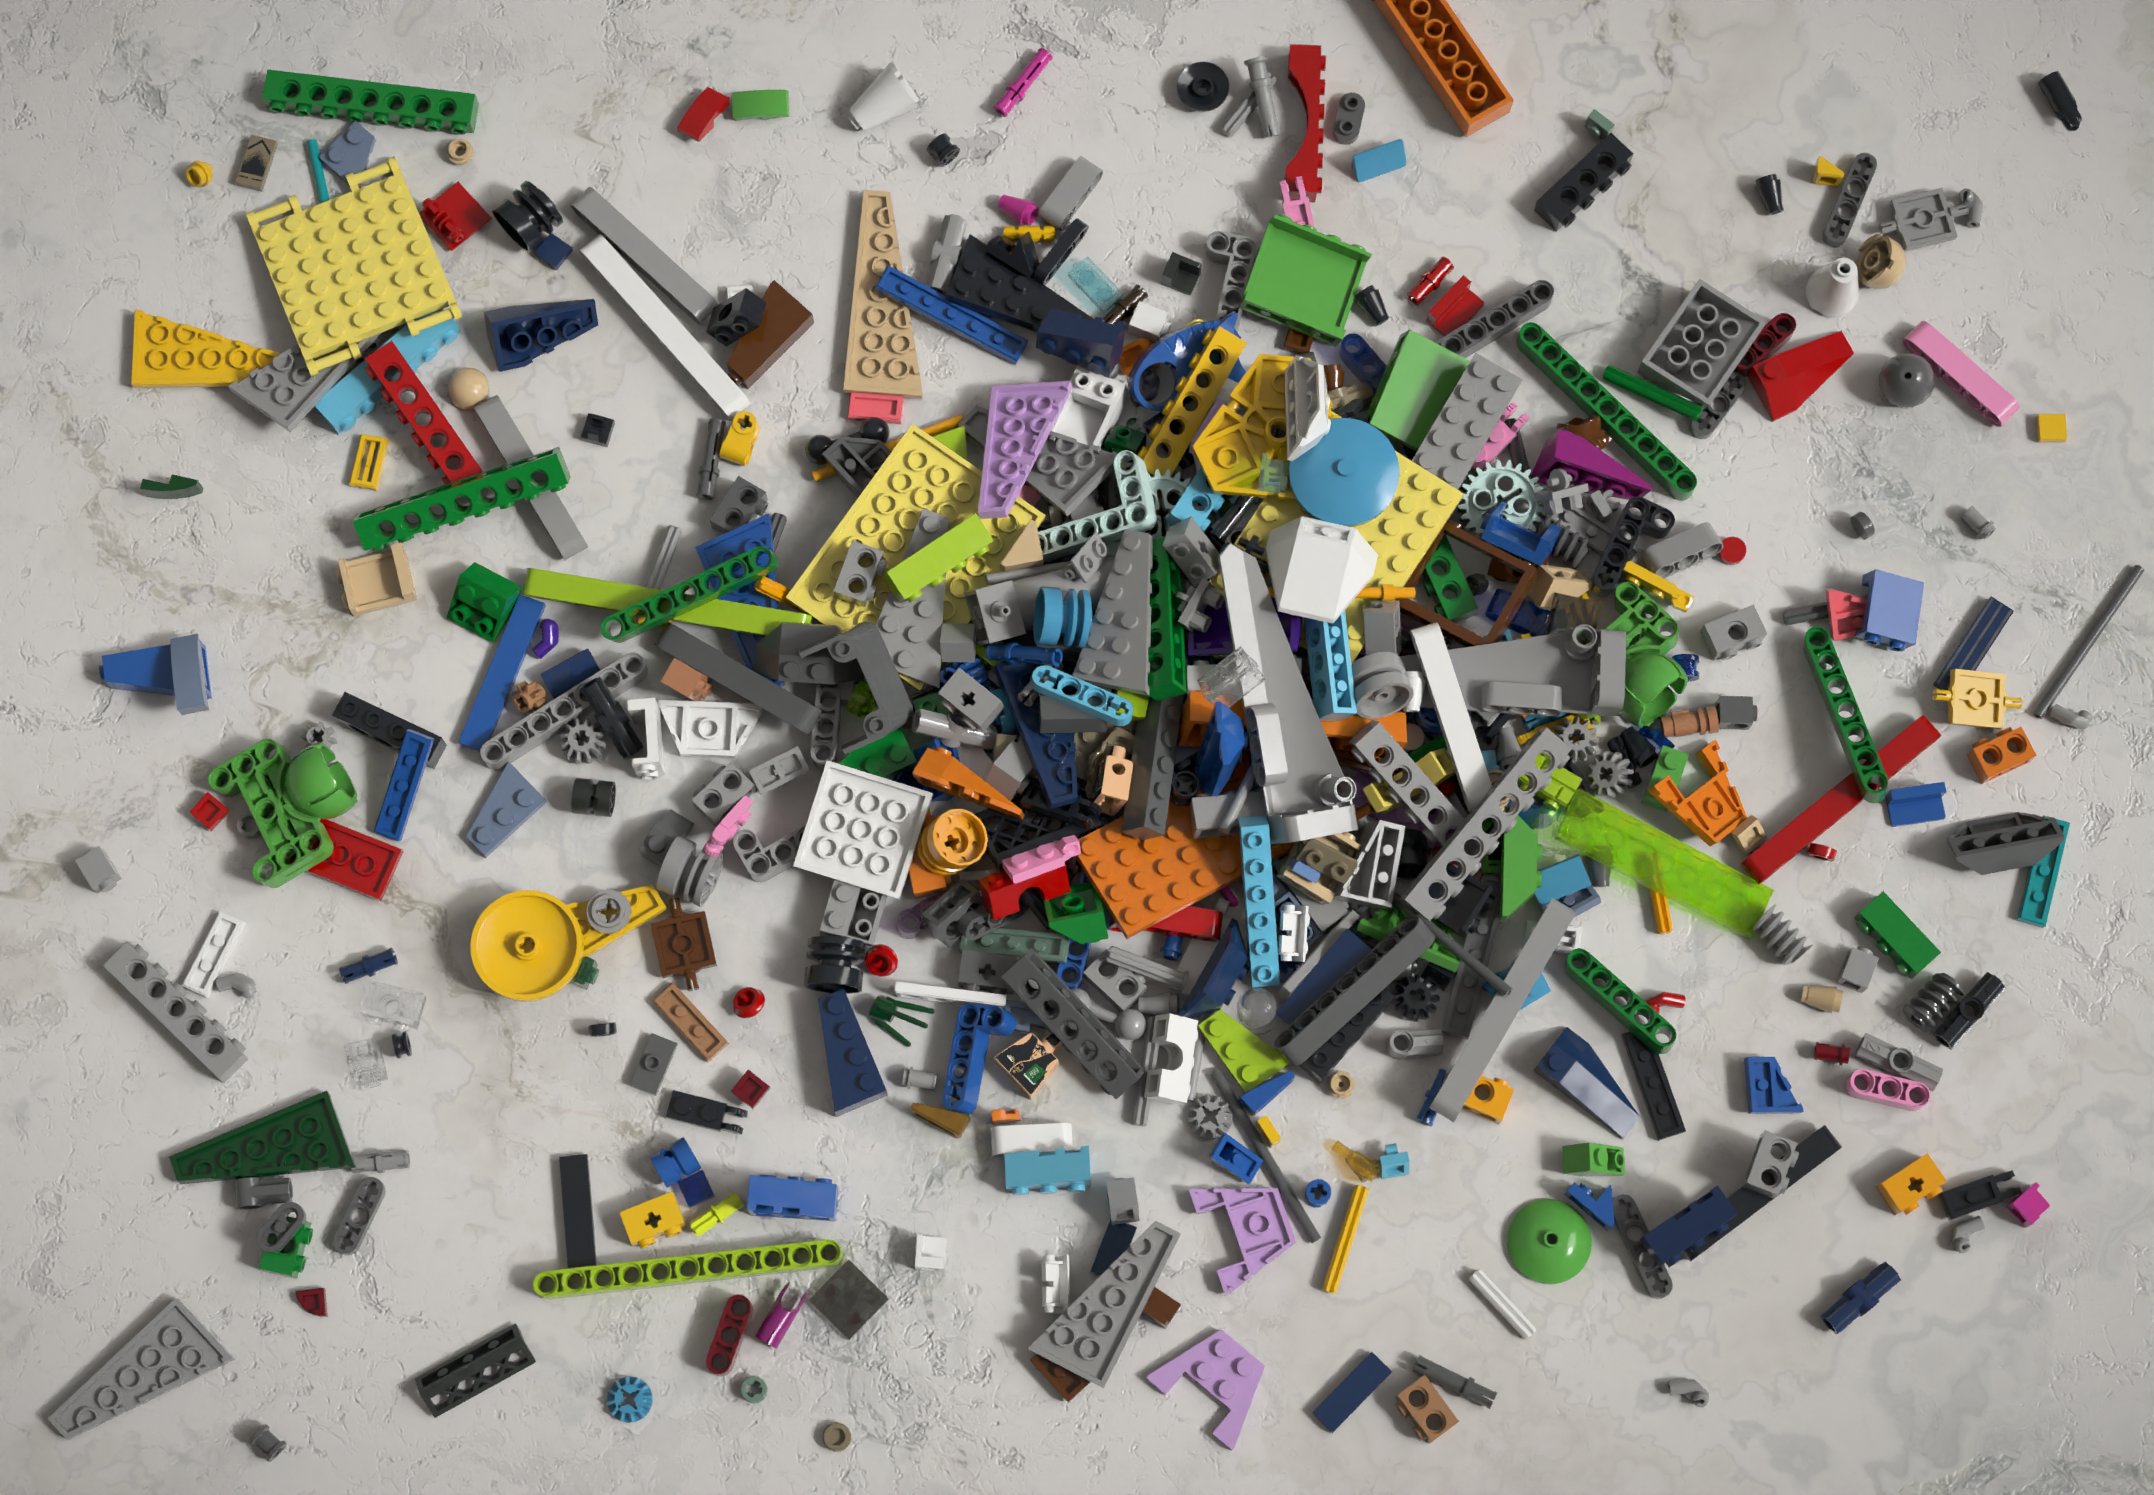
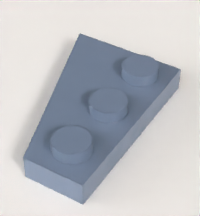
[466,762,547,858]

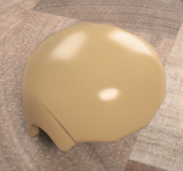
[448,367,489,411]

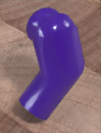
[532,618,559,659]

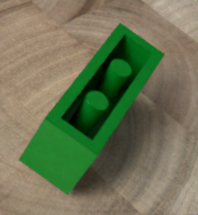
[1854,891,1941,979]

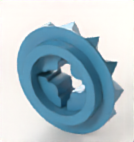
[606,1376,653,1423]

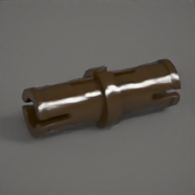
[1103,284,1148,324]

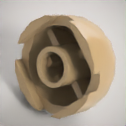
[1853,234,1906,289]

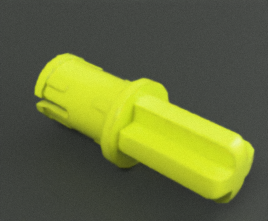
[690,1192,744,1236]

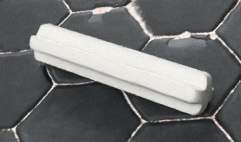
[1469,1269,1536,1339]

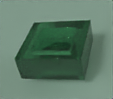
[574,956,599,990]

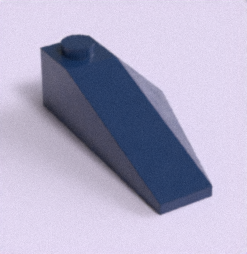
[484,299,598,372]
[1533,1027,1640,1139]

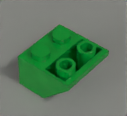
[446,562,522,643]

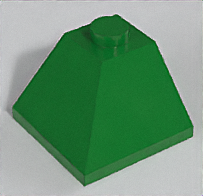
[1043,882,1109,944]

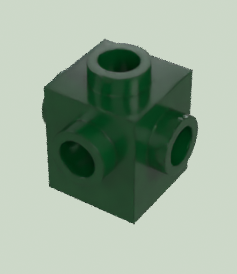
[1103,424,1146,463]

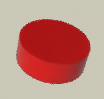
[1718,537,1747,565]
[1808,843,1837,862]

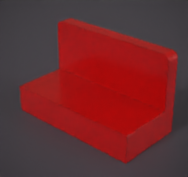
[1426,275,1484,336]

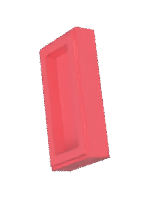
[847,392,904,424]

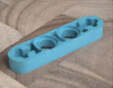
[1032,665,1133,726]

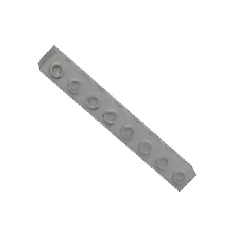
[1400,727,1572,921]

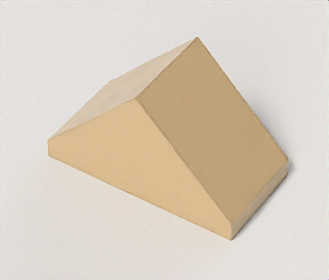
[1001,519,1043,571]

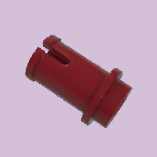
[1814,1042,1850,1066]

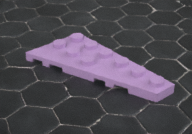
[978,381,1073,519]

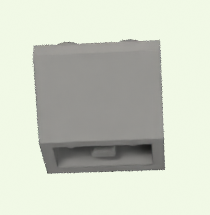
[820,879,887,946]

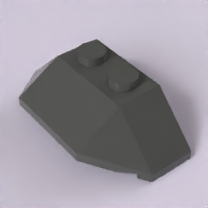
[822,436,891,498]
[755,622,864,684]
[1947,812,2064,875]

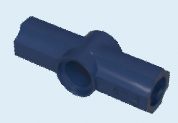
[1820,1261,1901,1334]

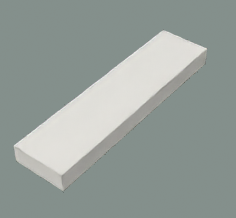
[895,982,1007,1009]

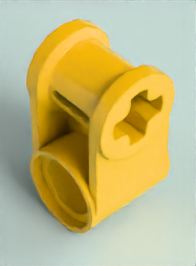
[719,411,760,467]

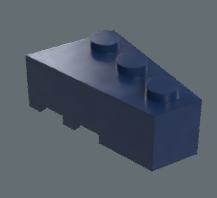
[1036,309,1126,378]
[1640,1185,1737,1268]

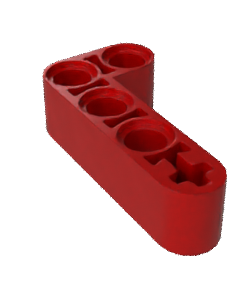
[1109,906,1223,942]

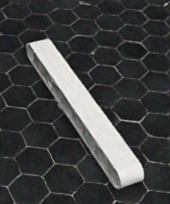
[579,234,750,421]

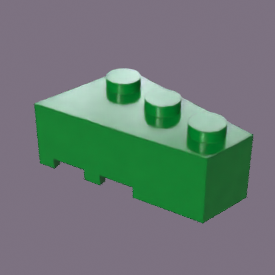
[839,728,917,781]

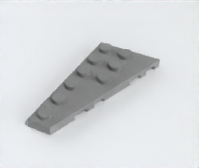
[958,406,1118,516]

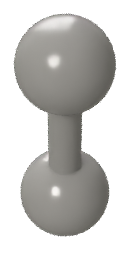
[1071,988,1146,1040]

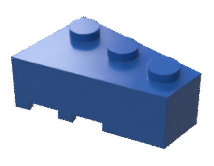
[747,1175,838,1221]

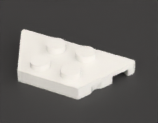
[658,700,764,758]

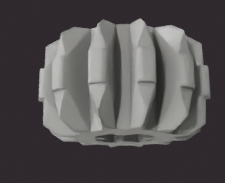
[1554,716,1599,764]
[560,718,607,765]
[1586,751,1634,798]

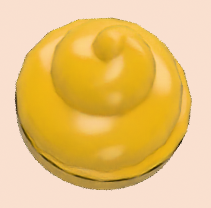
[186,161,213,187]

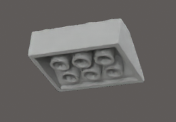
[1637,279,1767,407]

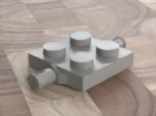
[1879,188,1969,251]

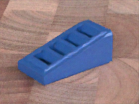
[1239,1071,1295,1116]

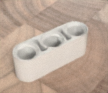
[991,1123,1073,1157]

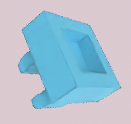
[1379,1143,1410,1179]

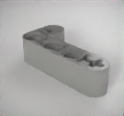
[1206,231,1256,332]
[733,825,806,883]

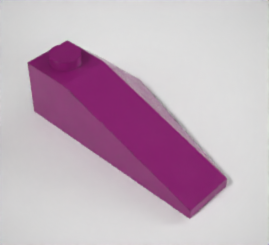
[1531,429,1652,500]

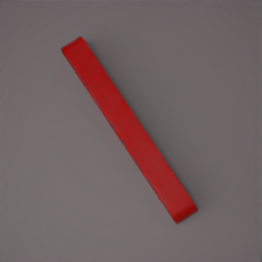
[1740,715,1942,885]

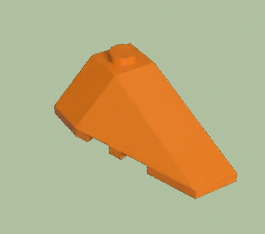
[913,747,1024,820]

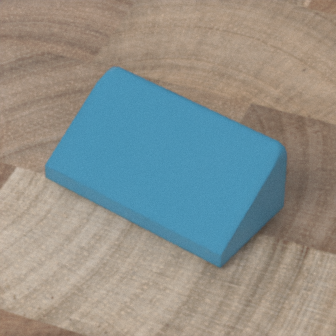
[1351,139,1406,182]
[1535,854,1591,905]

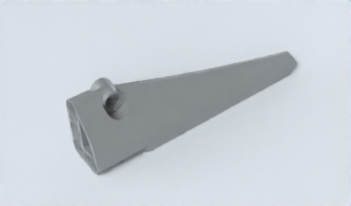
[1218,543,1358,844]
[1400,624,1626,716]

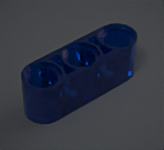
[1339,333,1387,397]
[1485,589,1567,637]

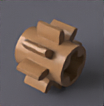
[512,681,547,715]

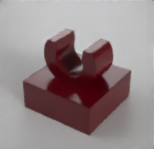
[731,1070,771,1109]

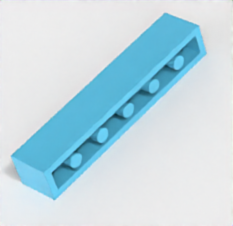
[314,309,460,435]

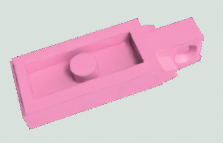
[1002,835,1081,884]

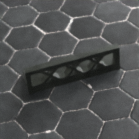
[415,1323,536,1418]

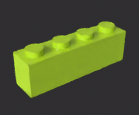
[881,513,994,603]

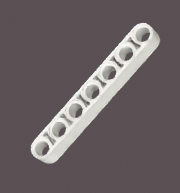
[1410,622,1492,812]

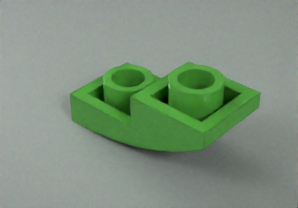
[732,90,789,121]

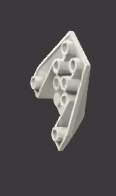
[1265,516,1378,624]

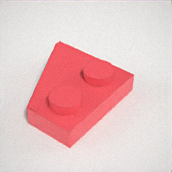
[1825,588,1867,641]

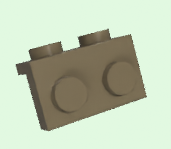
[1296,838,1358,884]

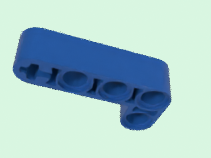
[942,1003,1016,1115]

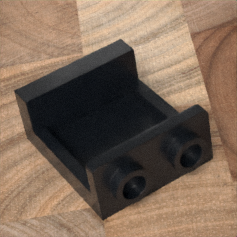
[1428,852,1495,938]

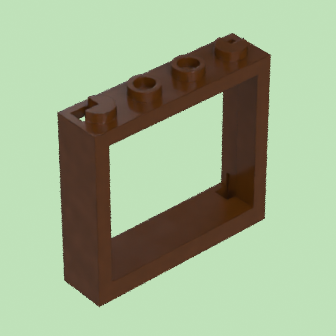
[1395,520,1538,647]

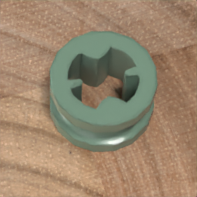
[741,1376,768,1404]

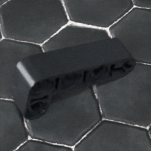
[1590,496,1675,597]

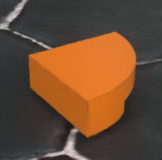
[991,1109,1021,1125]

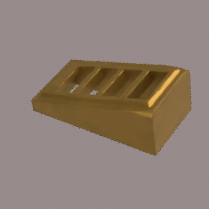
[911,1103,971,1139]

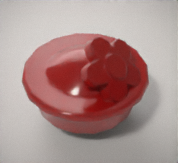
[865,944,898,977]
[733,987,765,1018]

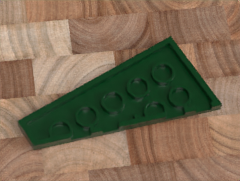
[169,1091,356,1185]

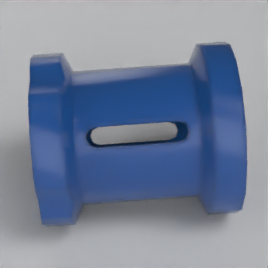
[1305,1179,1331,1208]

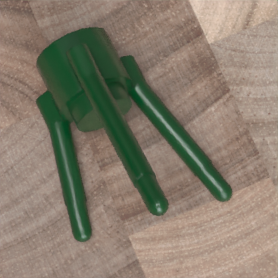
[869,996,935,1047]

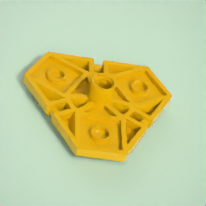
[1192,354,1339,501]

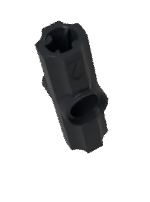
[580,677,644,759]
[1933,972,2006,1050]

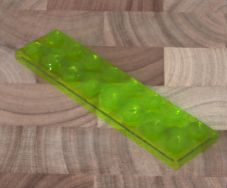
[1554,788,1774,940]

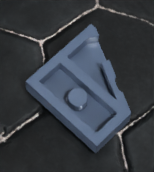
[319,121,376,188]

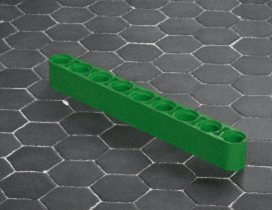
[1516,322,1697,501]

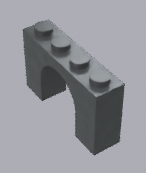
[1034,634,1111,733]

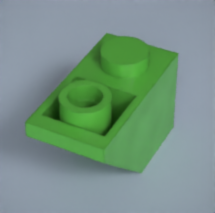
[1562,1143,1625,1176]

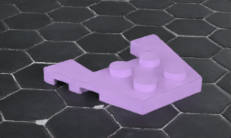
[1188,1188,1296,1295]
[1146,1330,1265,1451]

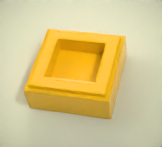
[2036,414,2067,442]
[1256,1116,1281,1148]

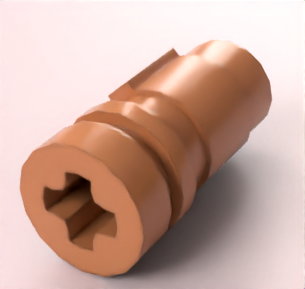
[1660,706,1719,738]

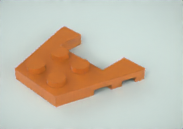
[1648,739,1747,846]

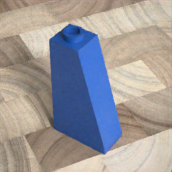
[99,641,212,699]

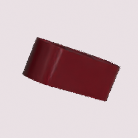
[1733,313,1796,377]
[706,1294,753,1377]

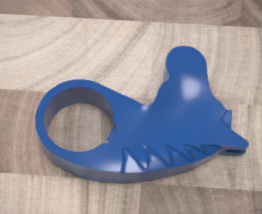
[1128,312,1246,411]

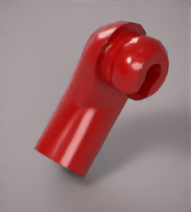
[1645,992,1686,1014]

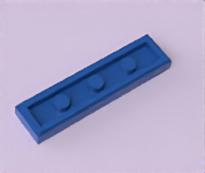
[374,729,434,841]

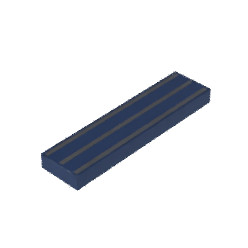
[1933,596,2014,690]

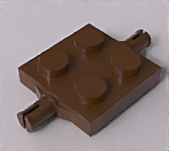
[650,898,717,991]

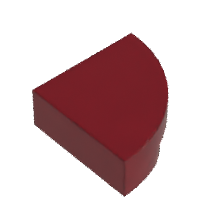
[295,1288,328,1317]

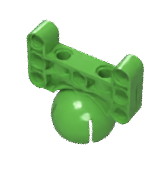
[1576,582,1688,728]
[208,738,358,888]

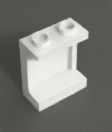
[627,698,665,780]

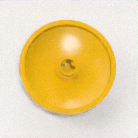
[470,890,584,1002]

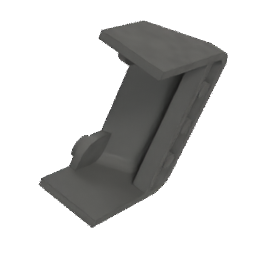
[797,621,913,755]

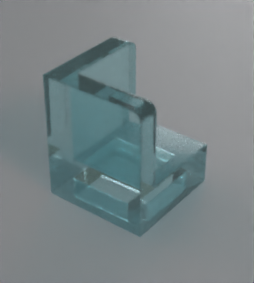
[1258,453,1289,494]

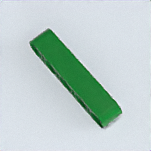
[1565,948,1677,1054]

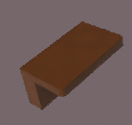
[1142,1287,1181,1329]

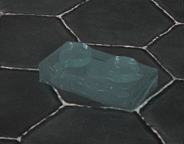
[1068,257,1124,314]

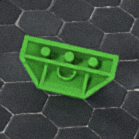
[1499,807,1542,922]

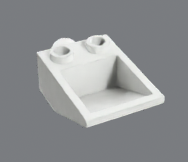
[1051,363,1129,447]

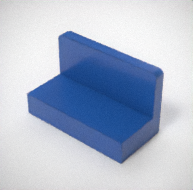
[1885,782,1947,827]

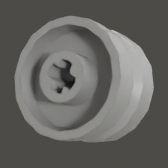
[1351,652,1413,719]

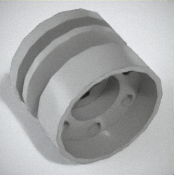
[656,836,723,907]

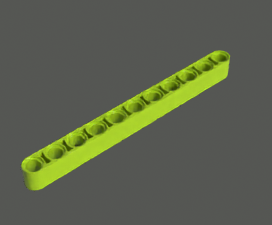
[522,568,812,637]
[533,1239,843,1300]

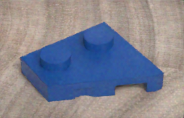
[1744,1057,1804,1114]

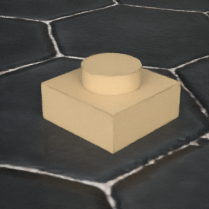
[1731,815,1768,855]

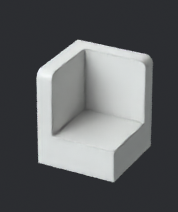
[915,1233,946,1272]

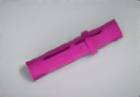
[993,47,1053,117]

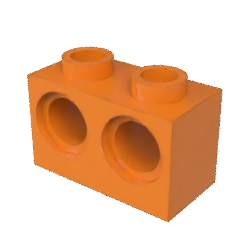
[1967,727,2037,784]

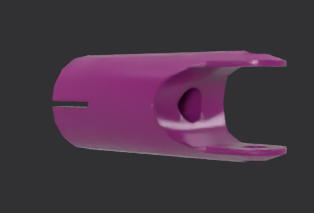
[755,1282,807,1349]

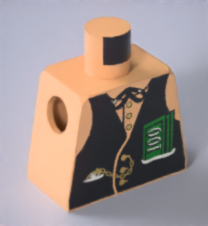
[1089,746,1133,816]
[994,1032,1062,1100]

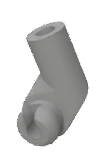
[1668,1379,1709,1407]

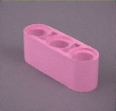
[1845,1069,1930,1111]

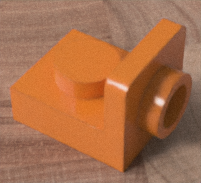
[1119,337,1161,376]

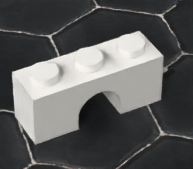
[1144,1014,1198,1104]

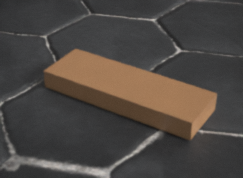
[652,982,729,1062]

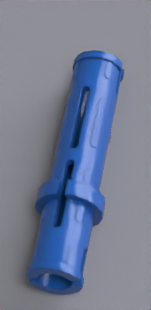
[986,642,1063,666]

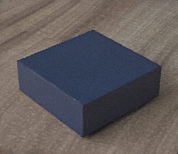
[535,233,573,270]

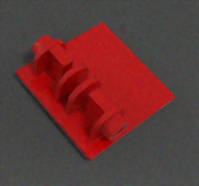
[419,181,492,252]

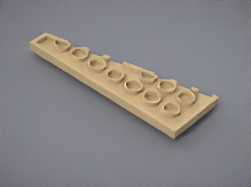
[843,190,923,399]

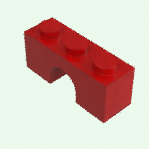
[979,864,1071,920]

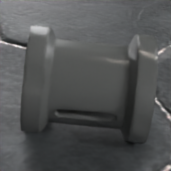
[248,1424,287,1462]

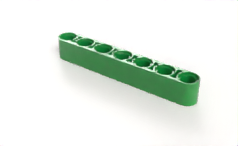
[600,546,778,643]
[1803,626,1888,804]

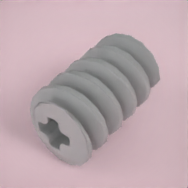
[1752,904,1813,965]

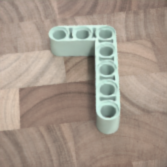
[1038,450,1157,562]

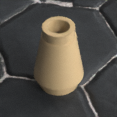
[1801,985,1844,1014]

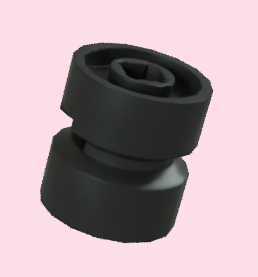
[571,778,616,817]

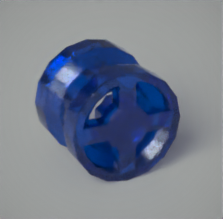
[1672,654,1700,682]

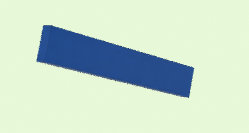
[875,265,1029,365]
[458,594,546,752]

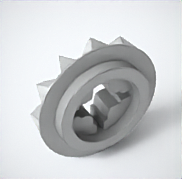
[586,890,632,935]
[1188,1095,1232,1140]

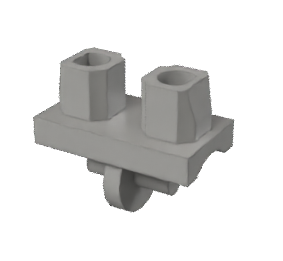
[1534,468,1589,515]
[1175,578,1225,632]

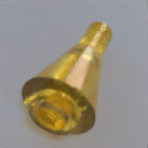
[1332,1140,1381,1183]

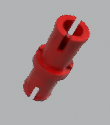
[1407,256,1454,306]

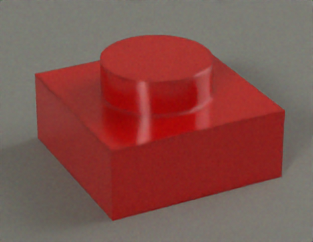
[189,792,230,832]

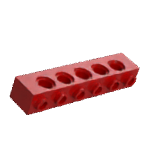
[364,341,483,484]

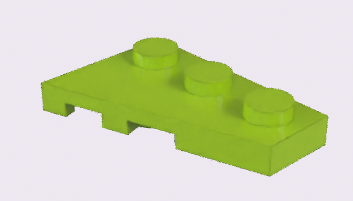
[1197,1009,1290,1093]

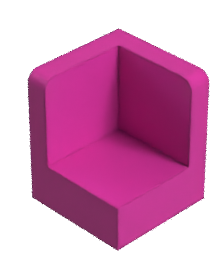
[2006,1182,2050,1228]

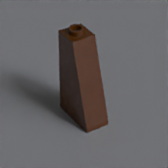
[726,280,814,389]

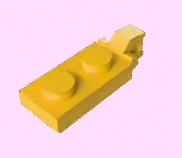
[1621,561,1694,613]

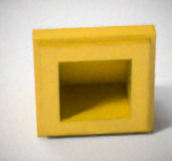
[1813,156,1844,187]

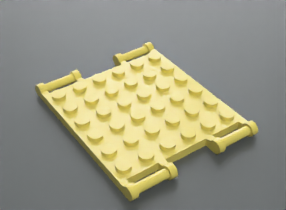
[246,156,463,376]

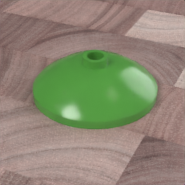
[1507,1199,1592,1284]

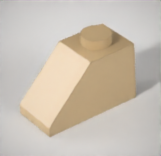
[1528,565,1593,610]

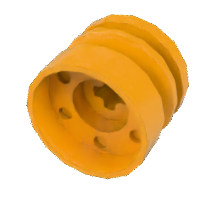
[917,809,988,876]

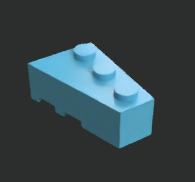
[1004,1146,1091,1195]

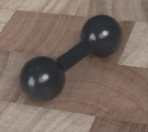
[805,417,890,465]

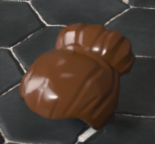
[1556,415,1611,450]

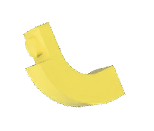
[1363,748,1455,814]

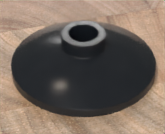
[1177,62,1229,112]

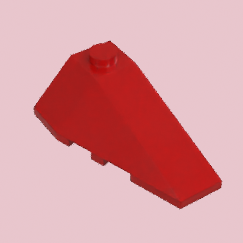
[1747,330,1854,422]

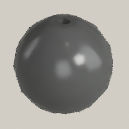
[1879,353,1935,408]

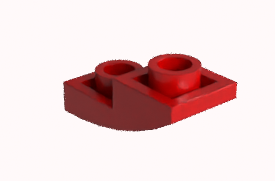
[677,87,729,142]

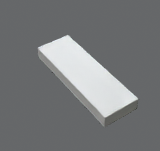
[181,911,246,998]

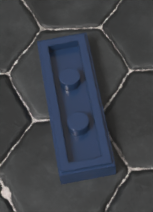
[1312,1352,1392,1433]

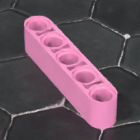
[1903,321,2019,427]

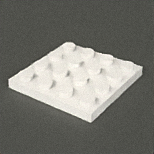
[793,760,933,900]

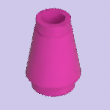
[997,194,1039,226]

